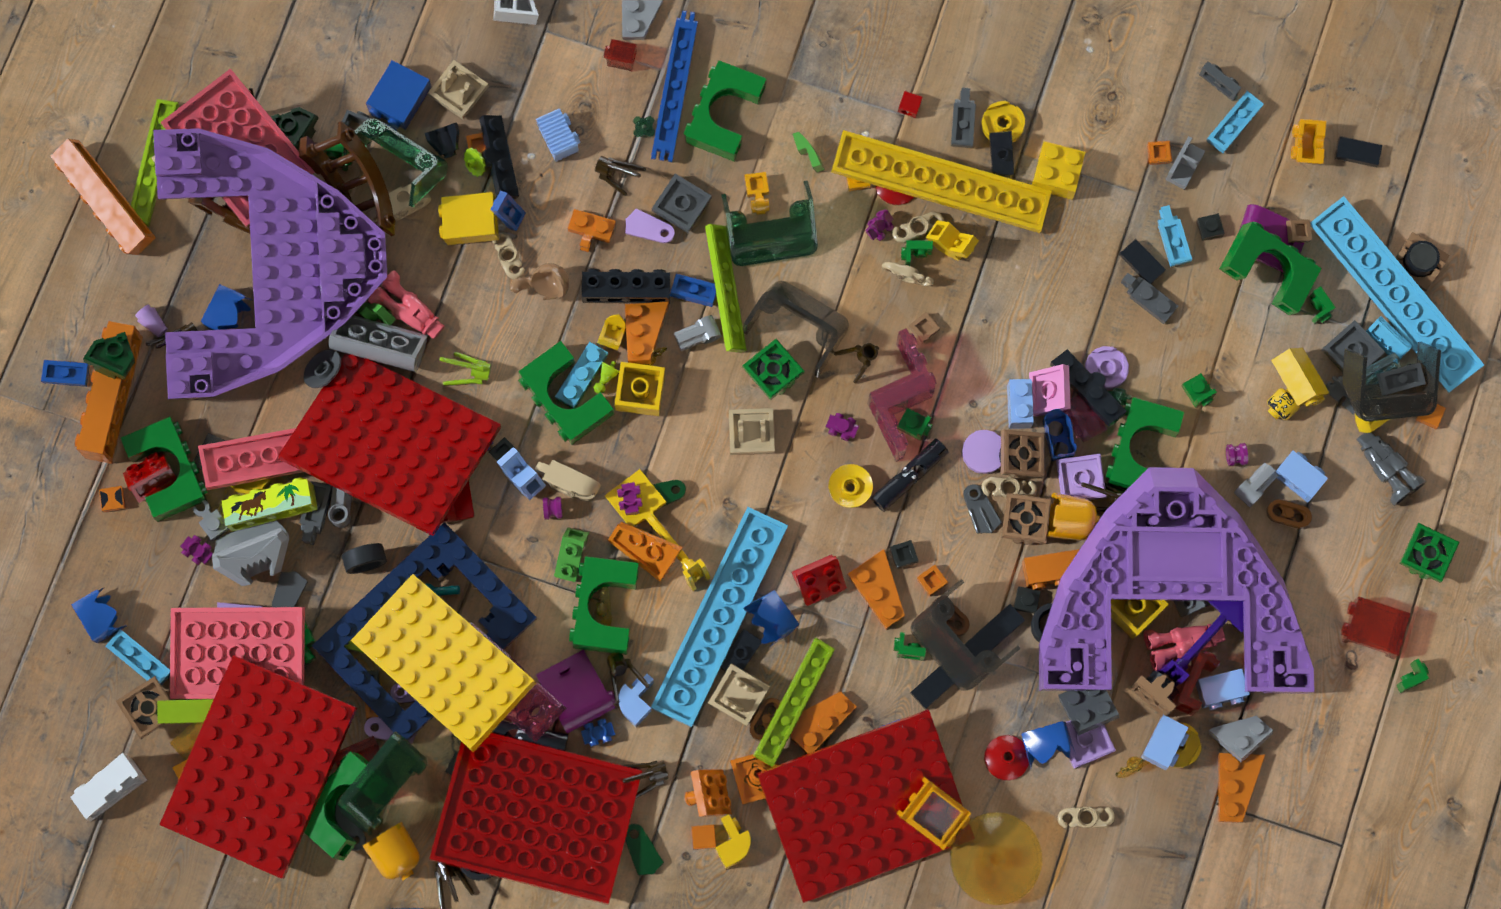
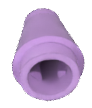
[135,304,168,337]

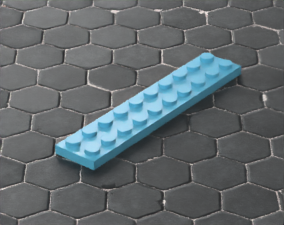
[1310,196,1484,393]
[651,507,788,728]

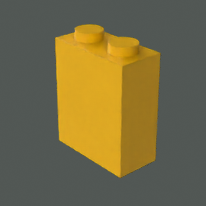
[438,192,499,245]
[1271,347,1329,407]

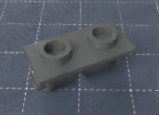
[1325,375,1369,414]

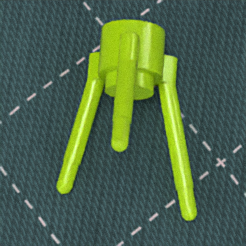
[439,352,491,386]

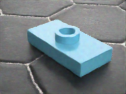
[1366,316,1413,363]

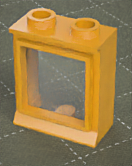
[897,777,972,850]

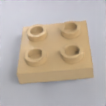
[428,60,489,119]
[729,408,775,455]
[708,663,771,726]

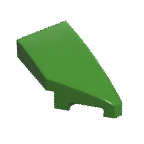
[793,132,825,173]
[356,303,396,326]

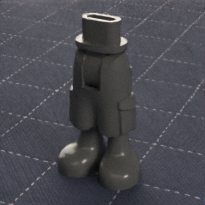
[1356,432,1426,506]

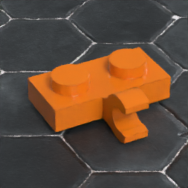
[568,209,616,252]

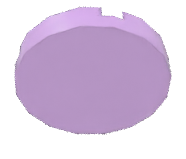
[1085,346,1129,390]
[962,430,1001,474]

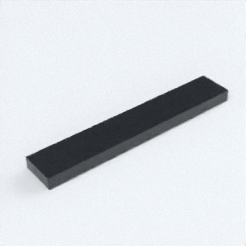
[910,604,1025,710]

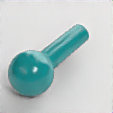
[425,583,460,596]

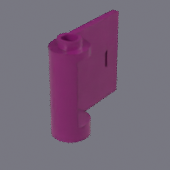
[1239,204,1304,272]
[536,650,615,734]

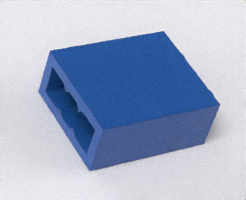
[366,60,431,130]

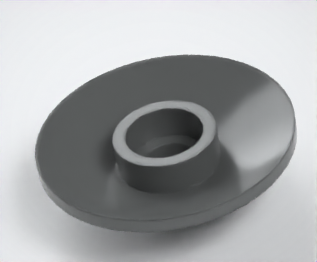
[304,349,341,388]

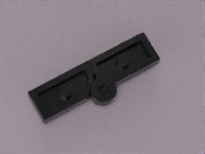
[479,115,519,199]
[1050,349,1127,427]

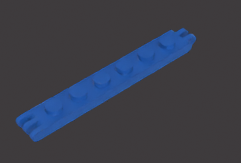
[651,10,698,163]

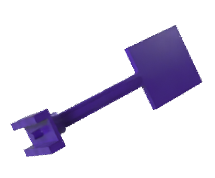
[1158,601,1244,687]

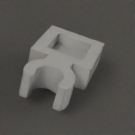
[193,500,229,542]

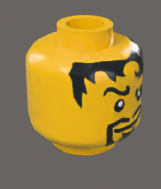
[1267,388,1300,420]

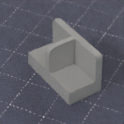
[1165,136,1205,190]

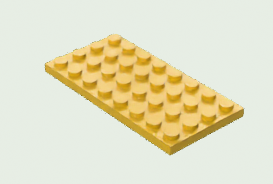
[351,574,536,752]

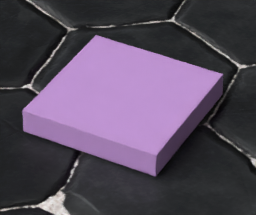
[1056,454,1106,500]
[1066,721,1116,769]

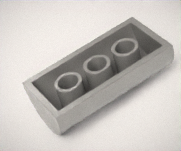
[329,315,428,372]

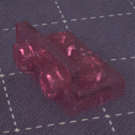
[1063,395,1107,443]

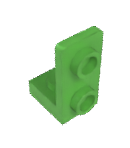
[554,527,589,582]

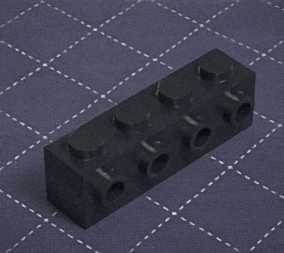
[582,269,670,304]

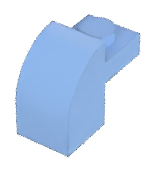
[497,447,546,500]
[619,674,654,727]

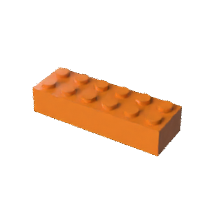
[75,321,143,464]

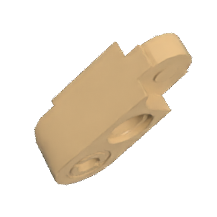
[366,183,431,222]
[534,460,601,501]

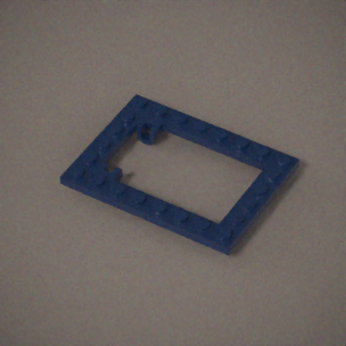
[312,522,537,744]

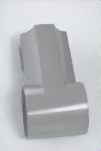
[674,315,722,351]
[1234,463,1279,508]
[328,487,352,528]

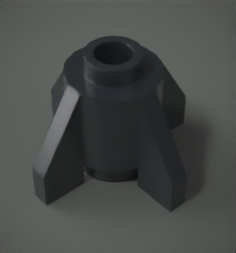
[425,122,460,159]

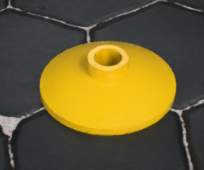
[828,464,873,508]

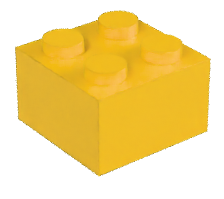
[1032,141,1086,200]
[615,362,665,416]
[1111,599,1169,640]

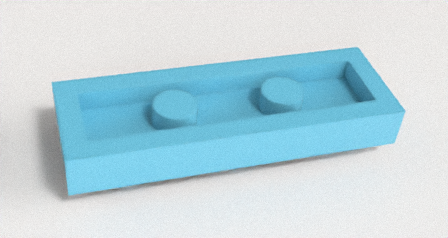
[1206,91,1264,153]
[555,342,609,409]
[106,629,170,686]

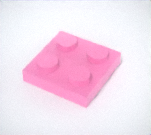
[1029,364,1071,417]

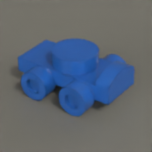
[581,719,615,747]

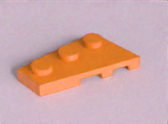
[625,302,669,364]
[608,522,683,582]
[847,549,905,629]
[790,691,857,754]
[1218,753,1265,823]

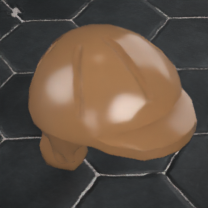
[509,263,569,300]

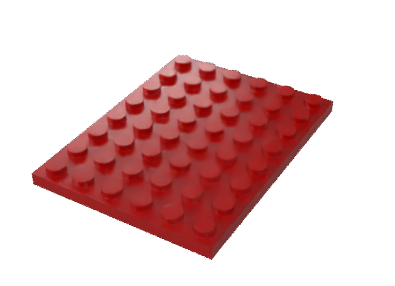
[278,353,501,536]
[159,655,358,879]
[757,709,974,903]
[429,733,642,905]

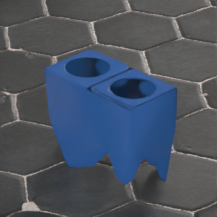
[201,284,252,330]
[1042,409,1077,461]
[71,587,127,643]
[743,590,799,645]
[1021,721,1076,768]

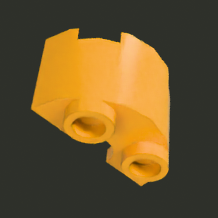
[1291,119,1326,164]

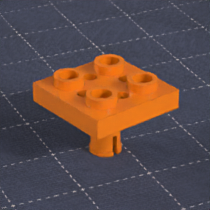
[730,754,779,805]
[685,769,732,817]

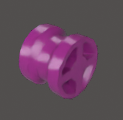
[1226,443,1248,467]
[543,496,563,520]

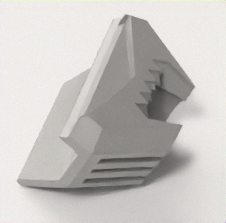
[212,520,289,586]

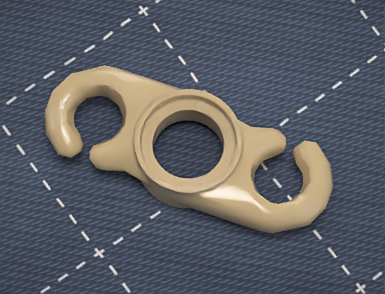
[892,211,944,243]
[492,232,525,279]
[882,262,934,286]
[981,477,1037,499]
[1058,807,1115,828]

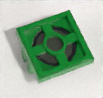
[742,339,805,400]
[1399,523,1460,583]

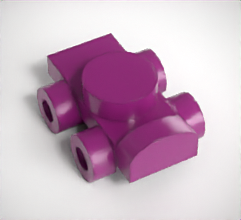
[865,209,894,241]
[826,413,859,441]
[617,482,643,515]
[180,535,213,565]

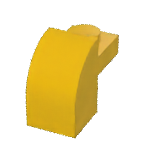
[925,220,979,261]
[715,814,750,869]

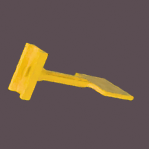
[604,469,711,592]

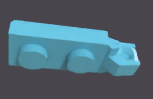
[1158,205,1192,267]

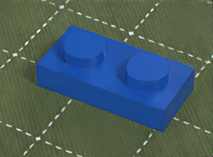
[490,191,526,231]
[670,274,716,307]
[41,360,90,387]

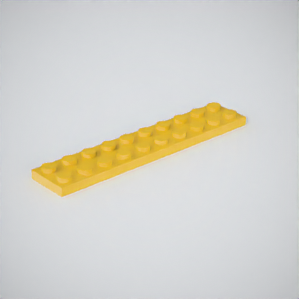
[831,130,1052,233]

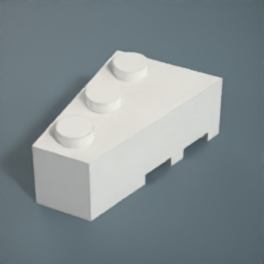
[493,0,539,25]
[71,753,147,821]

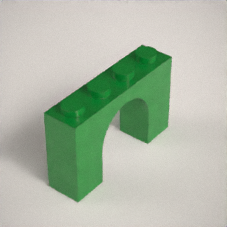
[684,60,767,161]
[1219,222,1322,315]
[518,341,614,445]
[1105,397,1184,490]
[120,417,208,522]
[569,556,639,655]
[304,751,398,861]

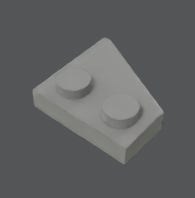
[622,0,663,40]
[1209,716,1273,762]

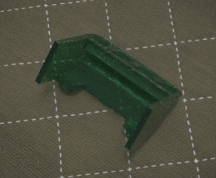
[343,119,448,207]
[721,180,818,266]
[338,731,428,836]

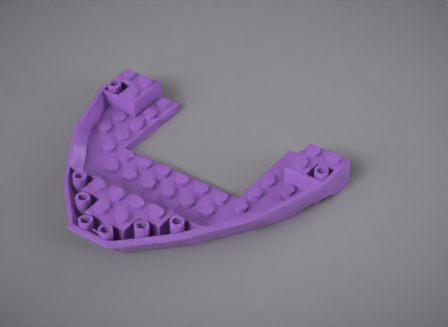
[153,128,387,399]
[1039,467,1314,694]

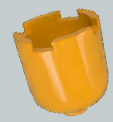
[1047,492,1100,541]
[363,821,420,881]

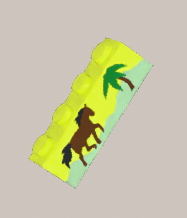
[221,478,318,531]

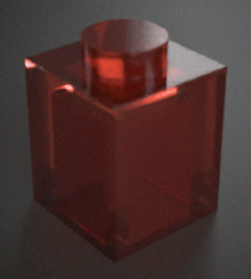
[603,39,637,71]

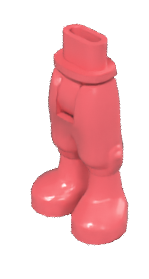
[368,270,445,339]
[1143,623,1226,671]

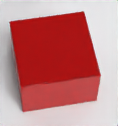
[898,91,923,118]

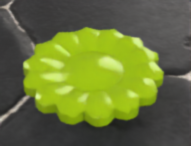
[464,147,486,177]

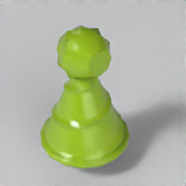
[593,361,619,393]

